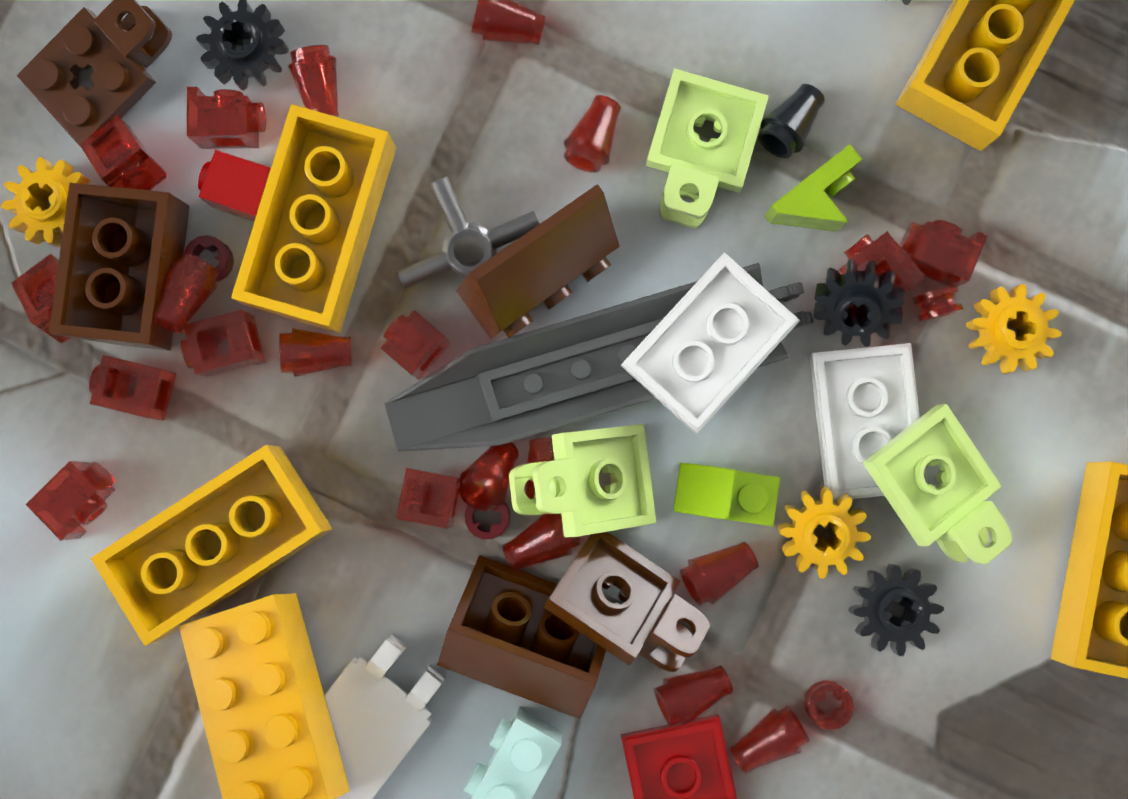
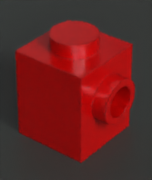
[198,149,271,221]

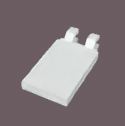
[324,634,446,799]

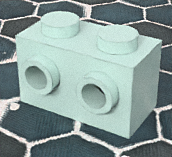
[463,708,562,799]

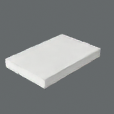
[621,252,800,434]
[809,343,928,501]

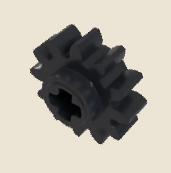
[196,0,289,90]
[813,259,904,347]
[849,564,944,656]

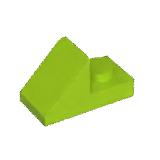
[764,144,862,232]
[673,462,780,527]

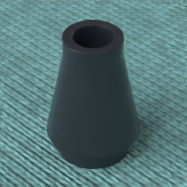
[758,84,825,158]

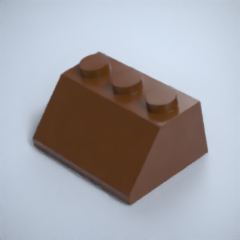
[49,183,190,351]
[456,184,620,339]
[437,555,606,719]

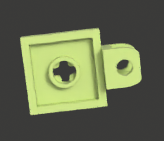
[645,68,769,229]
[863,404,1012,564]
[509,424,657,537]

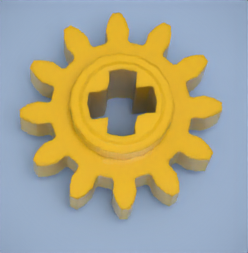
[1,157,90,248]
[966,284,1062,374]
[778,486,871,579]

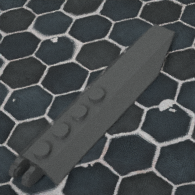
[384,263,814,451]

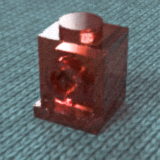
[187,86,266,149]
[900,220,988,289]
[181,309,266,377]
[381,310,451,380]
[89,355,177,421]
[25,461,116,541]
[396,468,462,529]

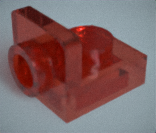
[79,115,167,190]
[839,231,925,294]
[11,253,70,343]

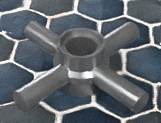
[397,176,540,289]

